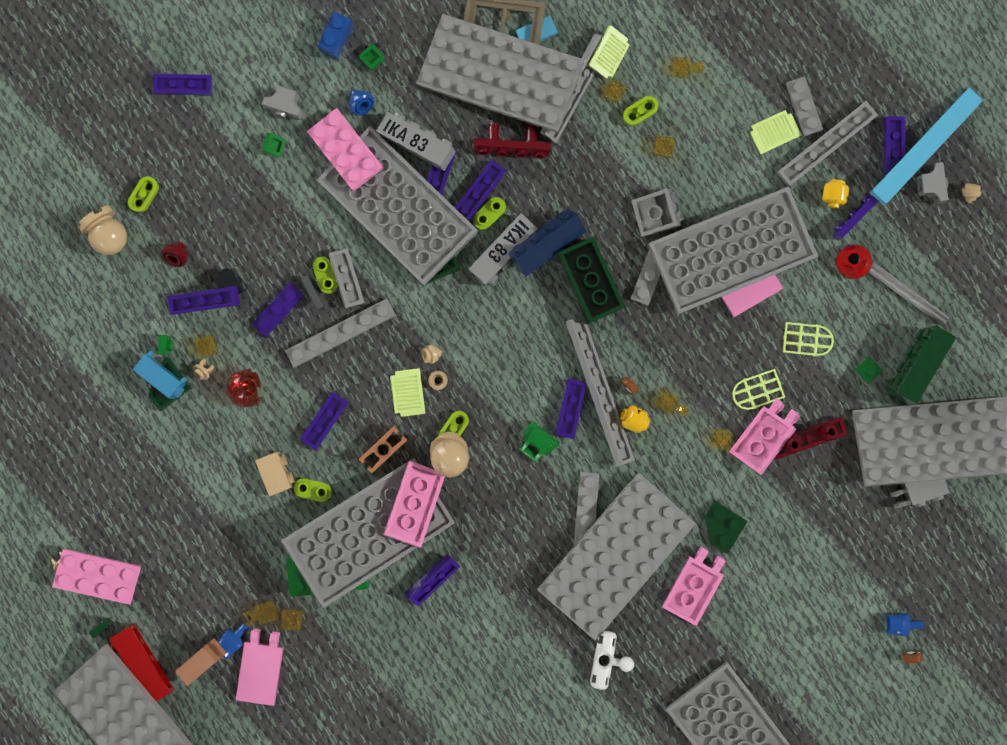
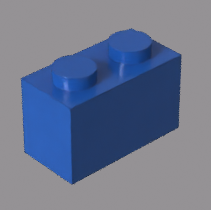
[318,11,354,59]

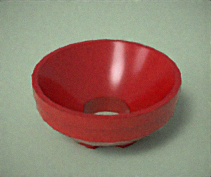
[836,244,872,279]

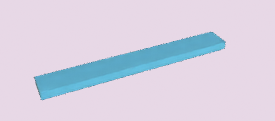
[870,87,983,206]

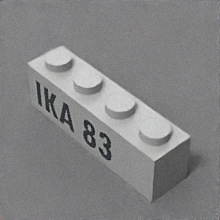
[376,112,456,171]
[469,213,538,286]

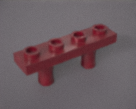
[473,123,550,159]
[774,417,848,460]

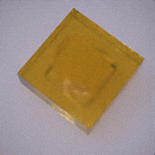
[602,77,628,104]
[653,135,675,158]
[194,335,219,359]
[710,428,734,451]
[281,609,303,630]

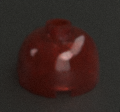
[226,368,261,408]

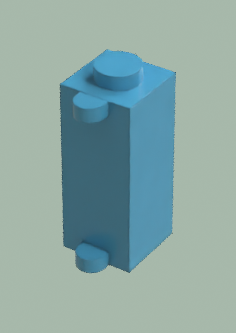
[133,350,187,399]

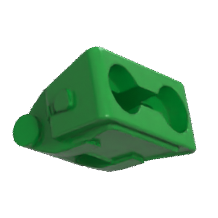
[518,421,560,463]

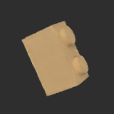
[255,452,295,496]

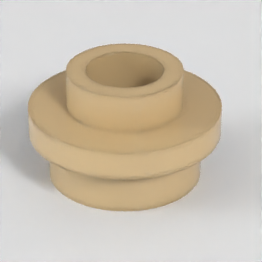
[428,371,448,390]

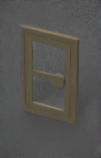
[464,0,546,45]

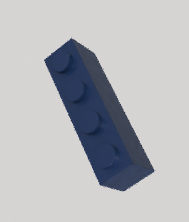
[508,209,586,276]

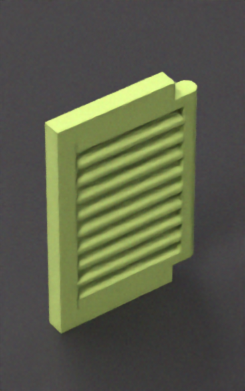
[588,25,630,79]
[750,110,802,155]
[390,368,426,417]

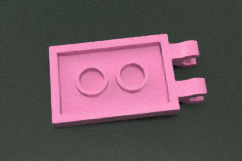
[729,398,800,475]
[662,546,726,626]
[236,629,284,706]

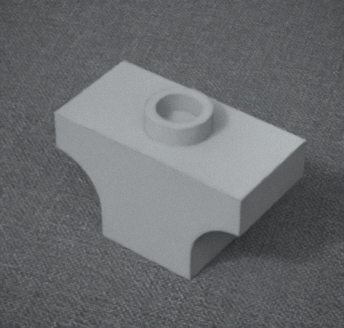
[262,86,303,120]
[916,162,948,204]

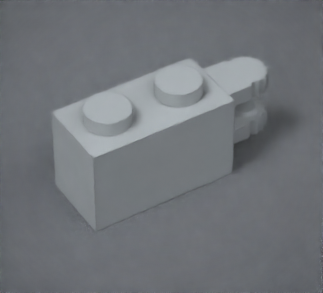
[890,480,949,509]

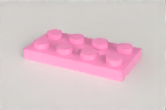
[307,108,383,191]
[383,461,445,548]
[52,548,141,605]

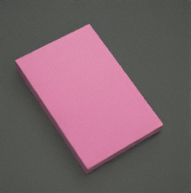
[721,275,783,318]

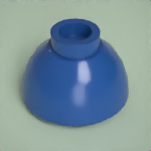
[349,90,375,116]

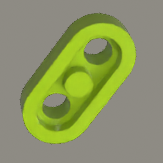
[623,96,658,126]
[128,176,159,213]
[473,197,506,230]
[313,257,338,294]
[439,411,469,436]
[294,478,332,502]

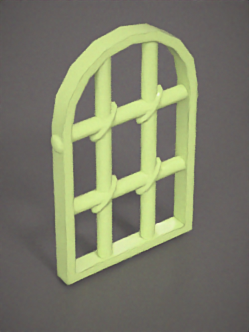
[783,322,834,357]
[732,369,785,410]

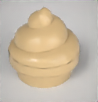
[962,183,982,204]
[422,345,442,364]

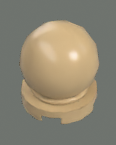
[77,206,127,255]
[430,432,469,478]

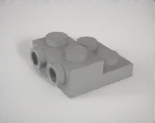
[631,188,683,237]

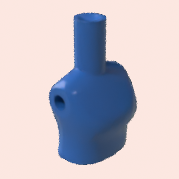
[886,613,924,636]
[218,623,249,659]

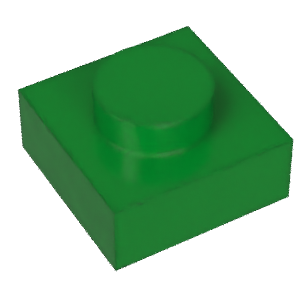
[359,43,386,71]
[261,132,286,158]
[158,335,174,356]
[855,357,883,384]

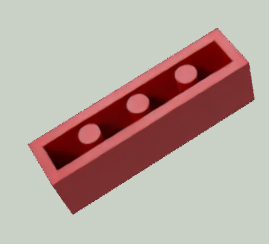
[110,624,175,702]

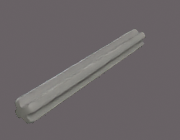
[869,262,949,325]

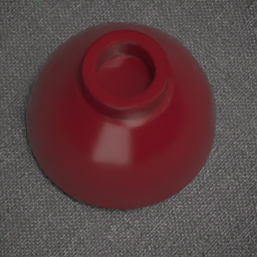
[161,241,188,267]

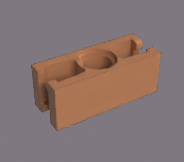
[359,426,408,473]
[175,638,226,686]

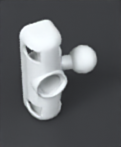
[590,630,634,690]

